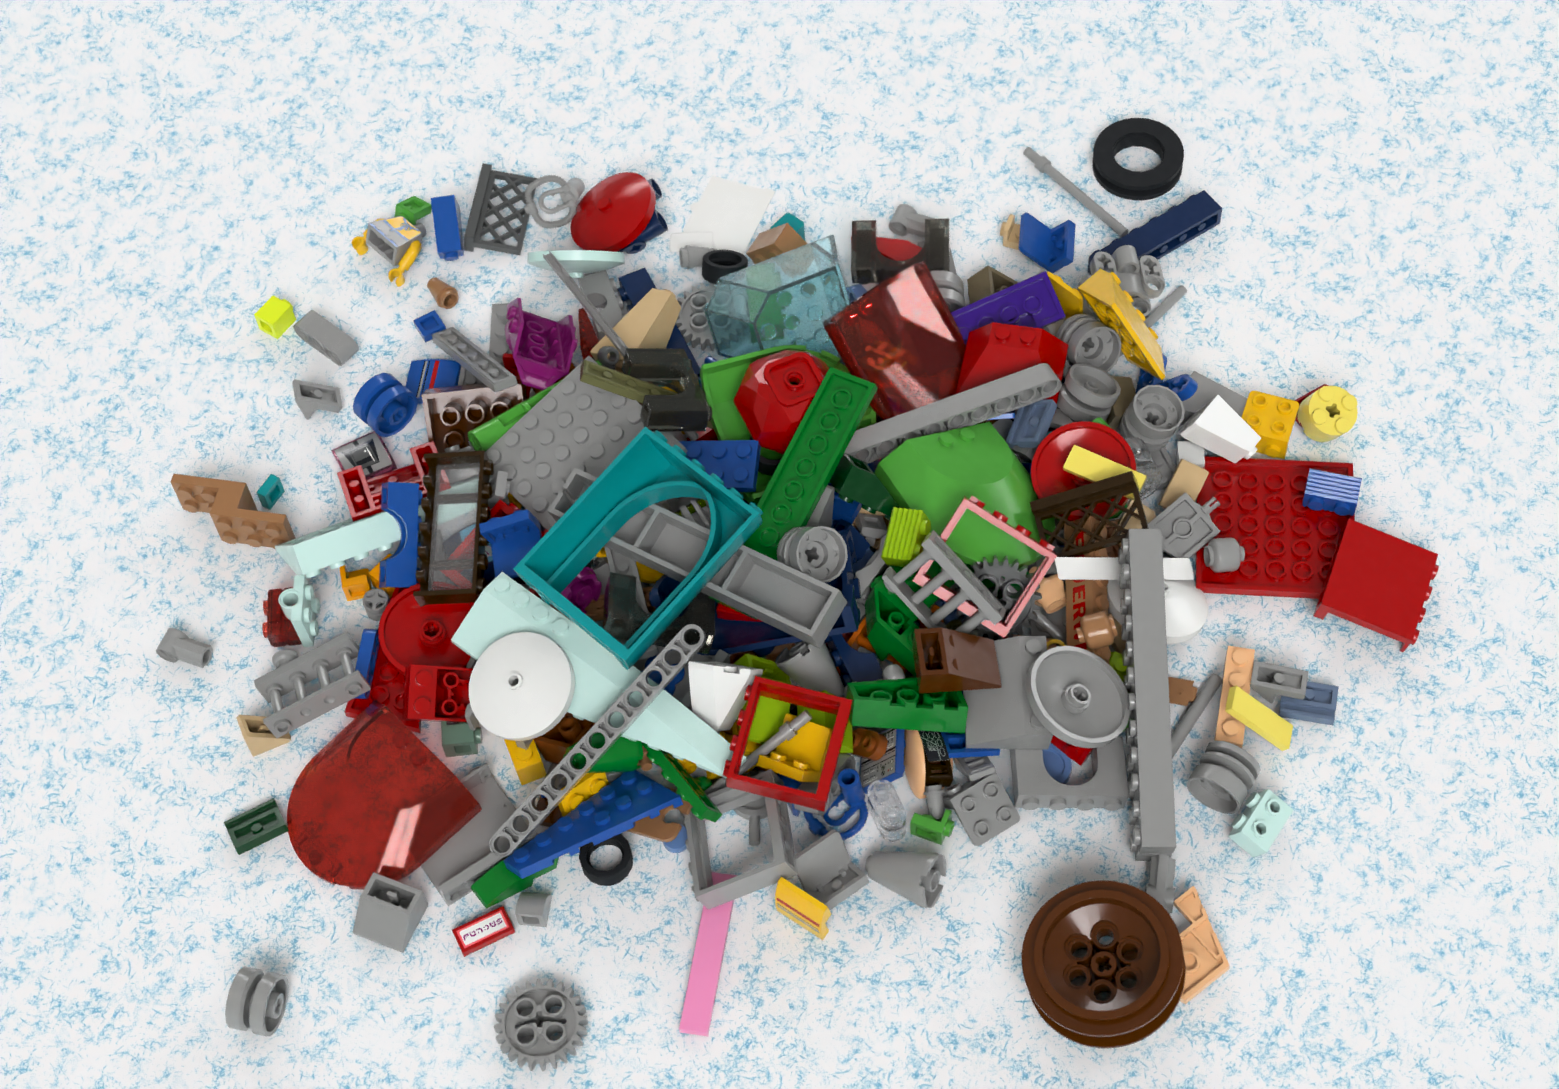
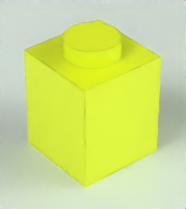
[254,295,296,339]

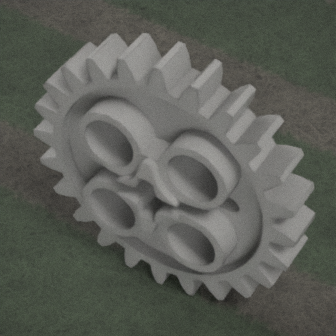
[676,283,752,351]
[494,978,588,1071]

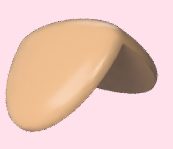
[904,729,953,799]

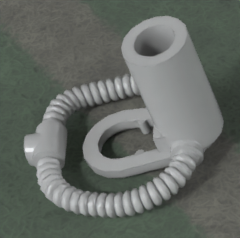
[524,175,585,228]

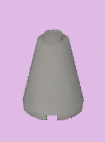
[775,641,845,698]
[865,851,946,908]

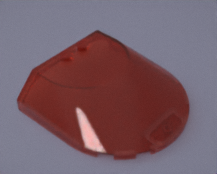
[822,261,966,420]
[287,700,482,890]

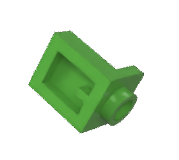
[395,196,432,225]
[910,809,955,845]

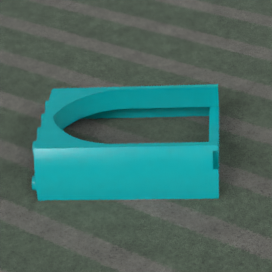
[513,427,763,670]

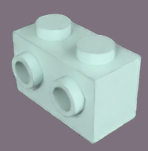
[1228,789,1293,857]

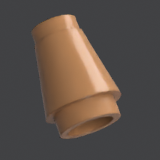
[427,277,459,309]

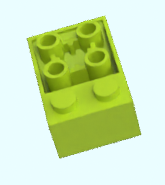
[734,653,791,748]

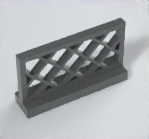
[464,163,538,255]

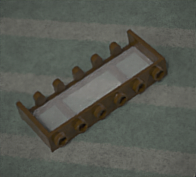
[413,450,494,607]

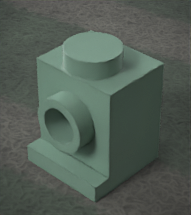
[441,721,482,757]

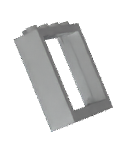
[683,769,798,910]

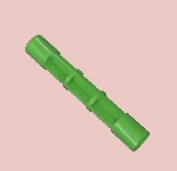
[468,359,602,452]

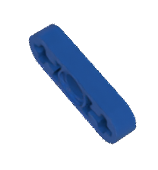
[354,629,380,699]

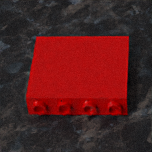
[1313,519,1439,652]

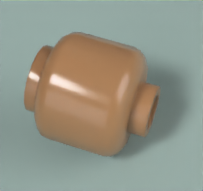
[1076,611,1118,650]

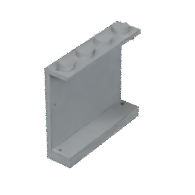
[393,763,538,906]

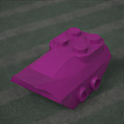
[505,297,578,390]

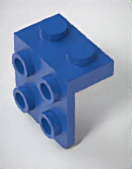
[1019,212,1076,273]
[479,509,542,579]

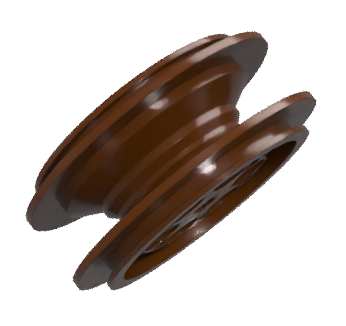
[1022,880,1185,1048]

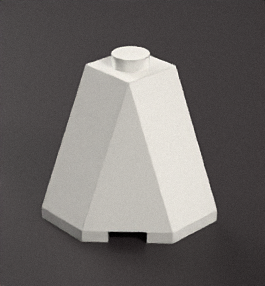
[1178,395,1261,463]
[688,661,763,734]

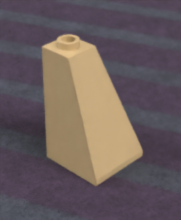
[590,288,681,376]

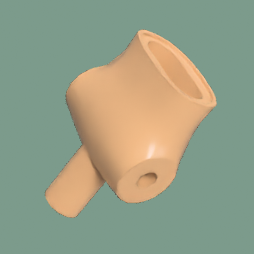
[1029,566,1066,614]

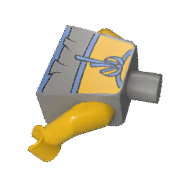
[352,216,426,287]

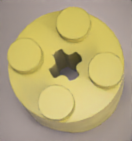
[1297,386,1357,442]

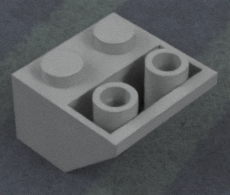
[353,872,428,953]

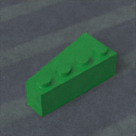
[846,677,968,734]

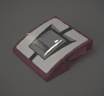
[331,431,397,480]

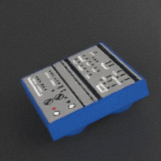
[860,728,906,794]

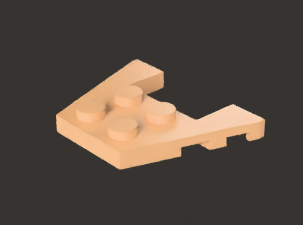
[1123,886,1230,1004]

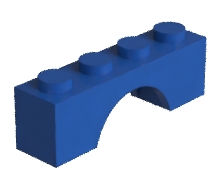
[379,482,422,588]

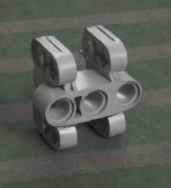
[1077,245,1165,319]

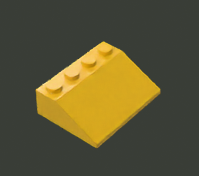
[1078,268,1165,380]

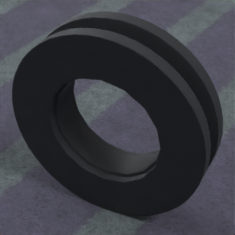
[1092,118,1184,201]

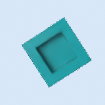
[256,474,285,510]

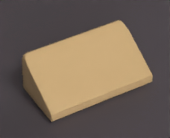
[1158,459,1209,509]

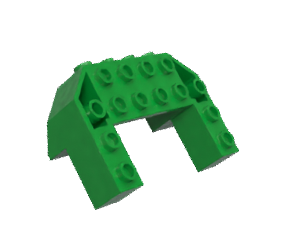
[865,553,1030,678]

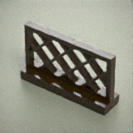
[1030,471,1149,564]

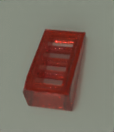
[578,308,599,361]

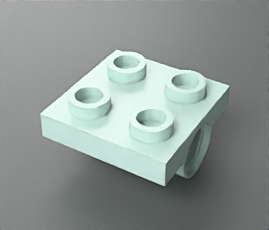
[278,575,320,647]

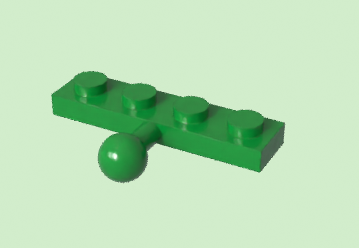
[642,742,723,823]

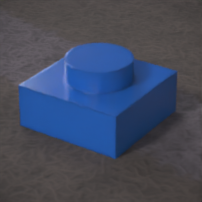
[413,310,446,343]

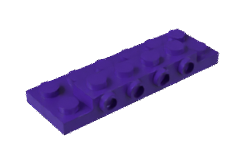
[908,271,1066,378]

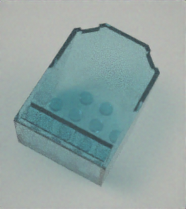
[703,234,865,365]

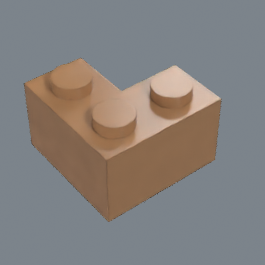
[746,223,819,281]

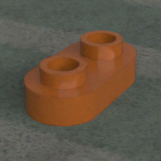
[850,728,888,761]

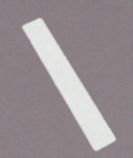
[1055,557,1194,580]

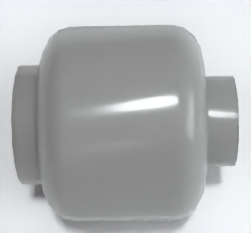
[1203,537,1245,573]

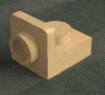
[1000,214,1020,250]

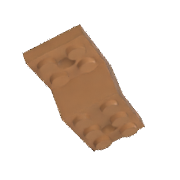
[170,474,295,549]

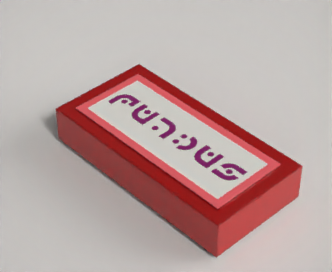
[452,906,515,957]

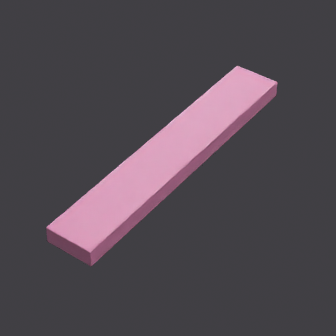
[679,872,737,1036]

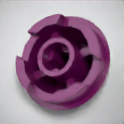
[560,567,602,613]

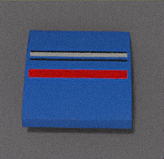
[405,359,461,404]

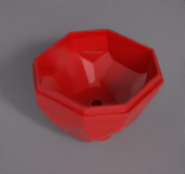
[733,350,829,454]

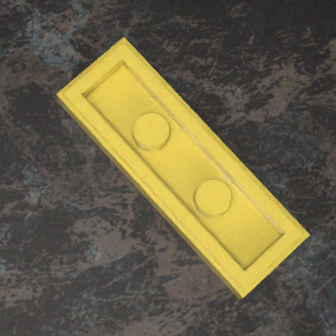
[1063,445,1147,501]
[1225,685,1293,751]

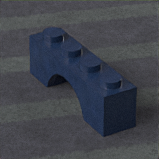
[824,634,883,687]

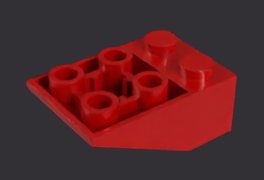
[402,664,473,722]

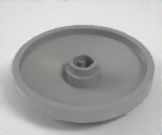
[1026,646,1130,748]

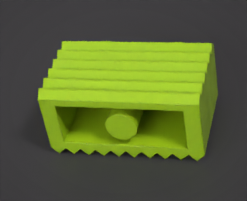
[881,507,931,567]

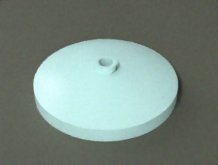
[527,250,625,278]

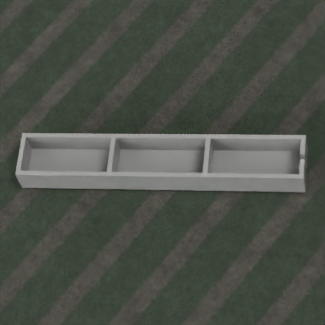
[548,467,847,649]
[1118,529,1176,861]

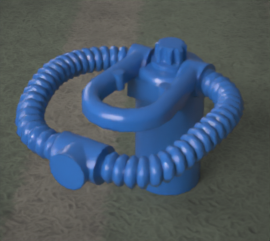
[803,769,868,841]

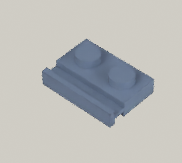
[1006,399,1058,448]
[1279,681,1339,726]

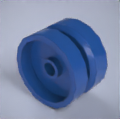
[353,373,418,437]

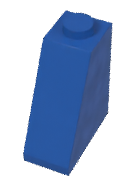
[431,195,464,261]

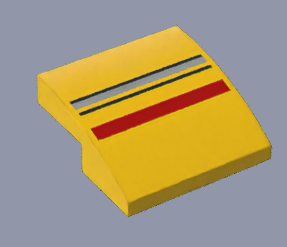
[775,877,831,940]

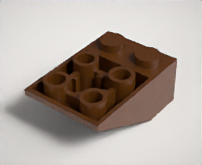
[912,627,1002,694]

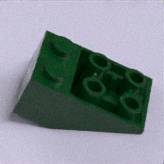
[829,453,899,521]

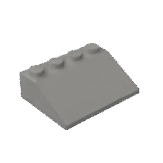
[963,636,1053,750]

